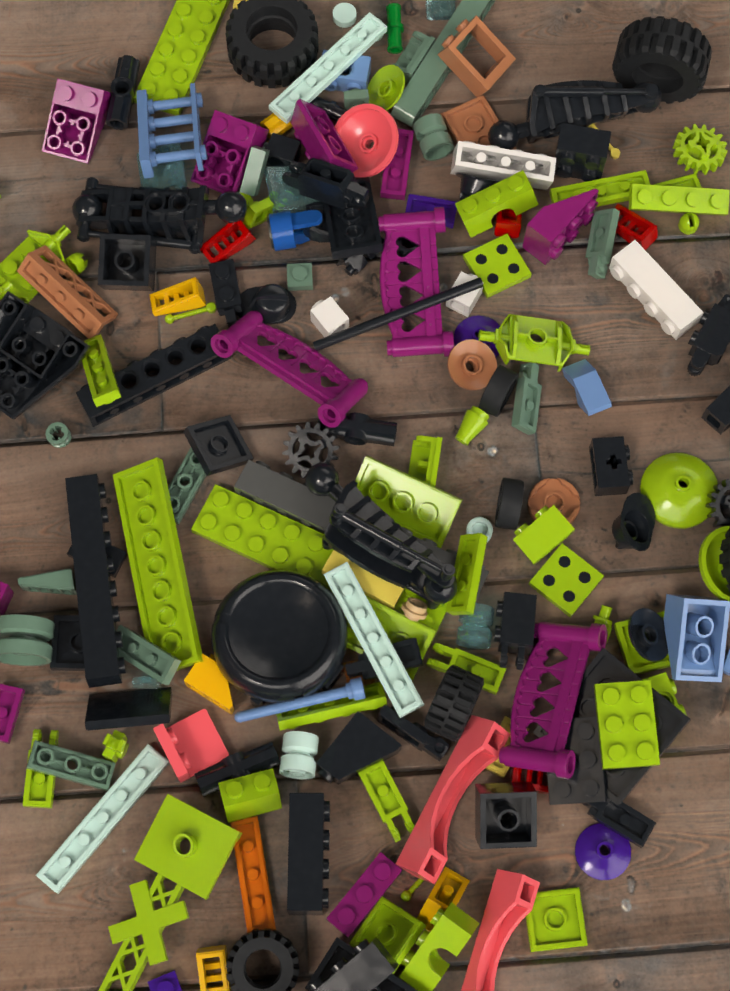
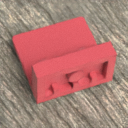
[153,709,229,783]

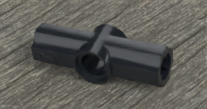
[106,55,140,130]
[317,412,397,446]
[194,742,280,797]

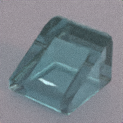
[426,0,456,20]

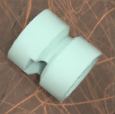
[279,731,319,780]

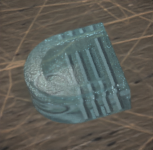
[132,676,162,689]

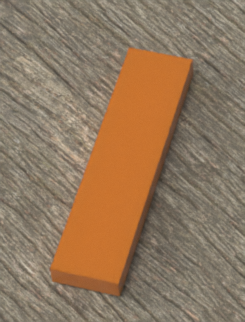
[230,816,276,933]

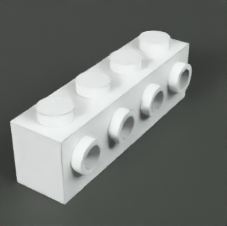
[450,141,556,190]
[609,240,703,340]

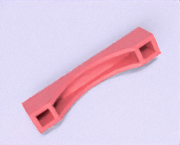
[396,715,510,885]
[461,869,540,991]

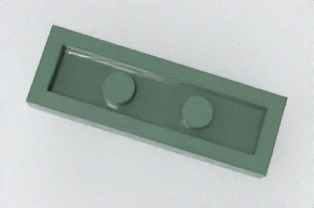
[117,625,181,686]

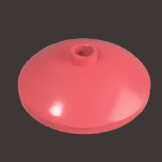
[335,104,399,178]

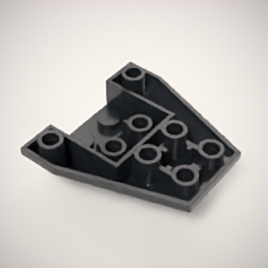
[0,291,91,419]

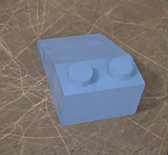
[664,594,730,682]

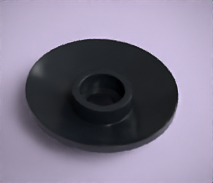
[628,608,668,662]

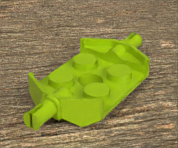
[0,225,71,303]
[478,314,590,372]

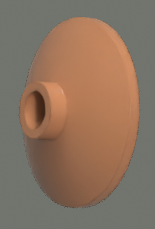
[447,339,497,391]

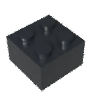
[554,123,611,182]
[98,234,157,291]
[475,782,537,849]

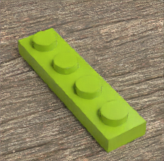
[549,170,651,207]
[629,184,730,216]
[82,334,121,407]
[276,682,387,731]

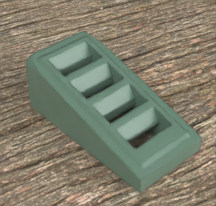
[18,568,77,595]

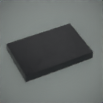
[85,687,172,731]

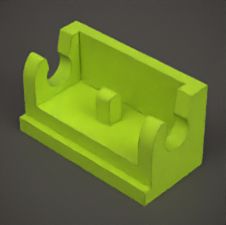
[408,435,443,486]

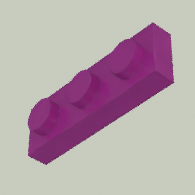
[380,129,414,201]
[326,852,402,938]

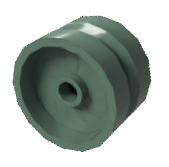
[0,614,55,666]

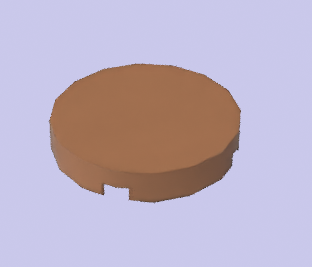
[527,478,580,524]

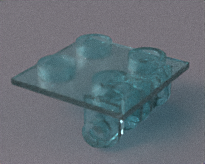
[136,143,187,190]

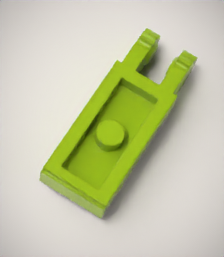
[426,643,507,695]
[23,729,59,809]
[358,760,414,842]

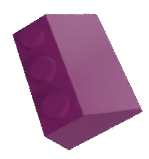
[291,99,358,173]

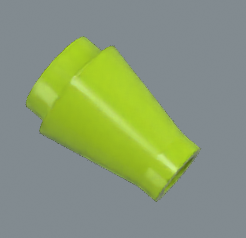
[455,406,490,446]

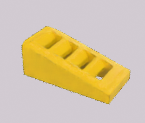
[149,277,206,316]
[196,945,231,991]

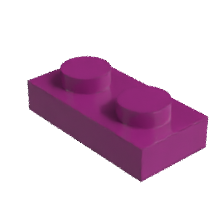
[0,684,25,744]

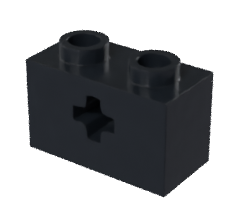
[589,436,633,496]

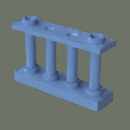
[136,83,207,179]

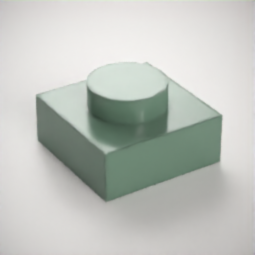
[344,88,369,110]
[287,263,313,291]

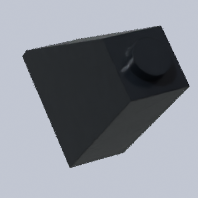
[316,711,402,785]

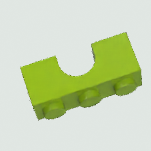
[455,170,539,238]
[399,902,480,991]

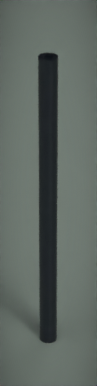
[313,277,484,352]

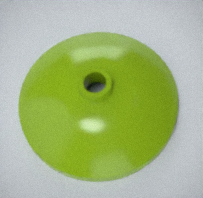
[640,453,718,529]
[698,526,730,601]

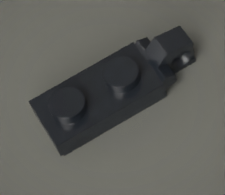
[209,259,243,327]
[345,638,423,680]
[377,705,450,762]
[583,796,656,848]

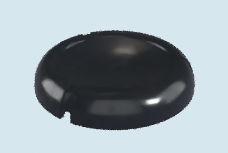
[211,570,348,703]

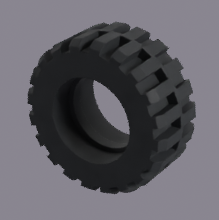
[225,0,319,88]
[612,16,712,104]

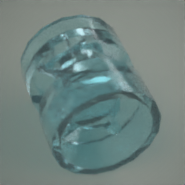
[456,603,495,649]

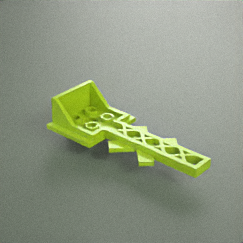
[98,794,242,991]

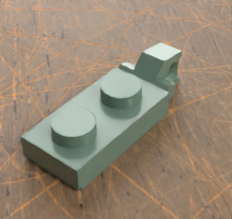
[585,208,620,279]
[511,362,542,435]

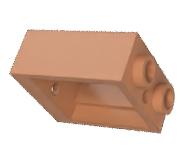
[437,15,516,97]

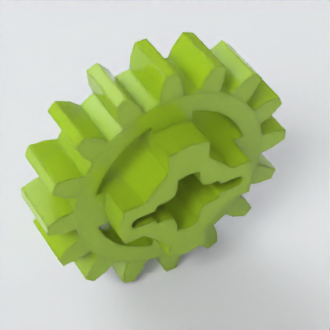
[672,124,728,175]

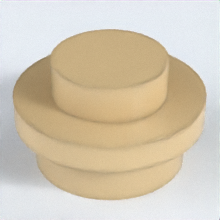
[401,597,428,621]

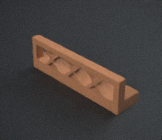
[17,245,118,339]

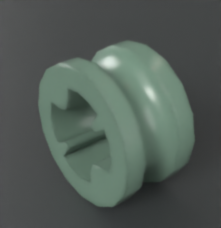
[45,422,72,448]

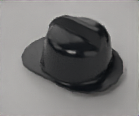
[456,173,501,200]
[237,284,297,324]
[612,493,656,551]

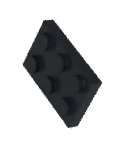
[544,716,607,806]

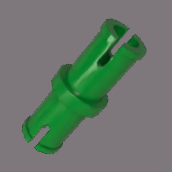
[386,3,404,54]

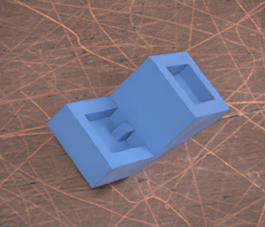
[562,359,612,416]

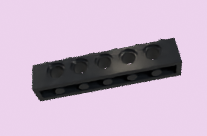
[76,324,231,427]

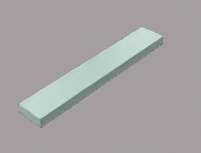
[269,12,387,124]
[323,562,424,718]
[36,744,170,894]

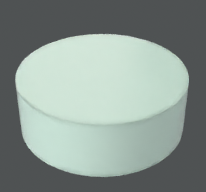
[333,3,356,28]
[466,517,493,542]

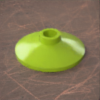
[367,65,405,111]

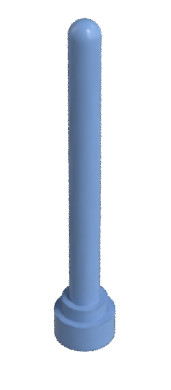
[234,677,366,723]

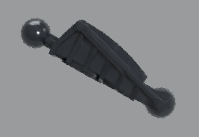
[488,80,662,150]
[72,177,247,254]
[305,463,457,609]

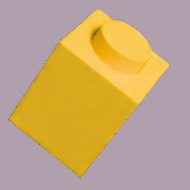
[184,653,234,715]
[417,866,470,931]

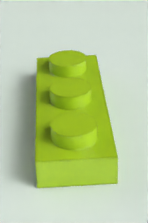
[446,533,488,615]

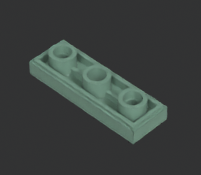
[168,448,206,525]
[26,740,116,791]

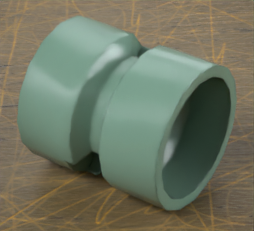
[413,113,454,161]

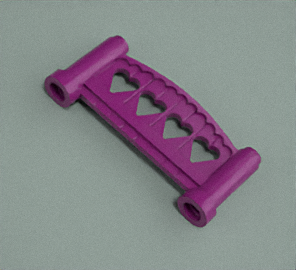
[378,207,454,357]
[211,311,368,428]
[499,622,607,779]

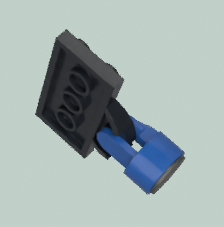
[267,177,383,259]

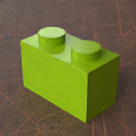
[513,505,575,565]
[218,768,282,823]

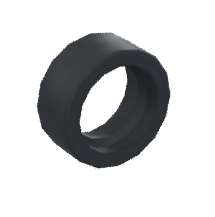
[479,365,519,417]
[495,478,524,530]

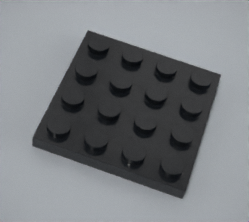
[533,648,691,806]

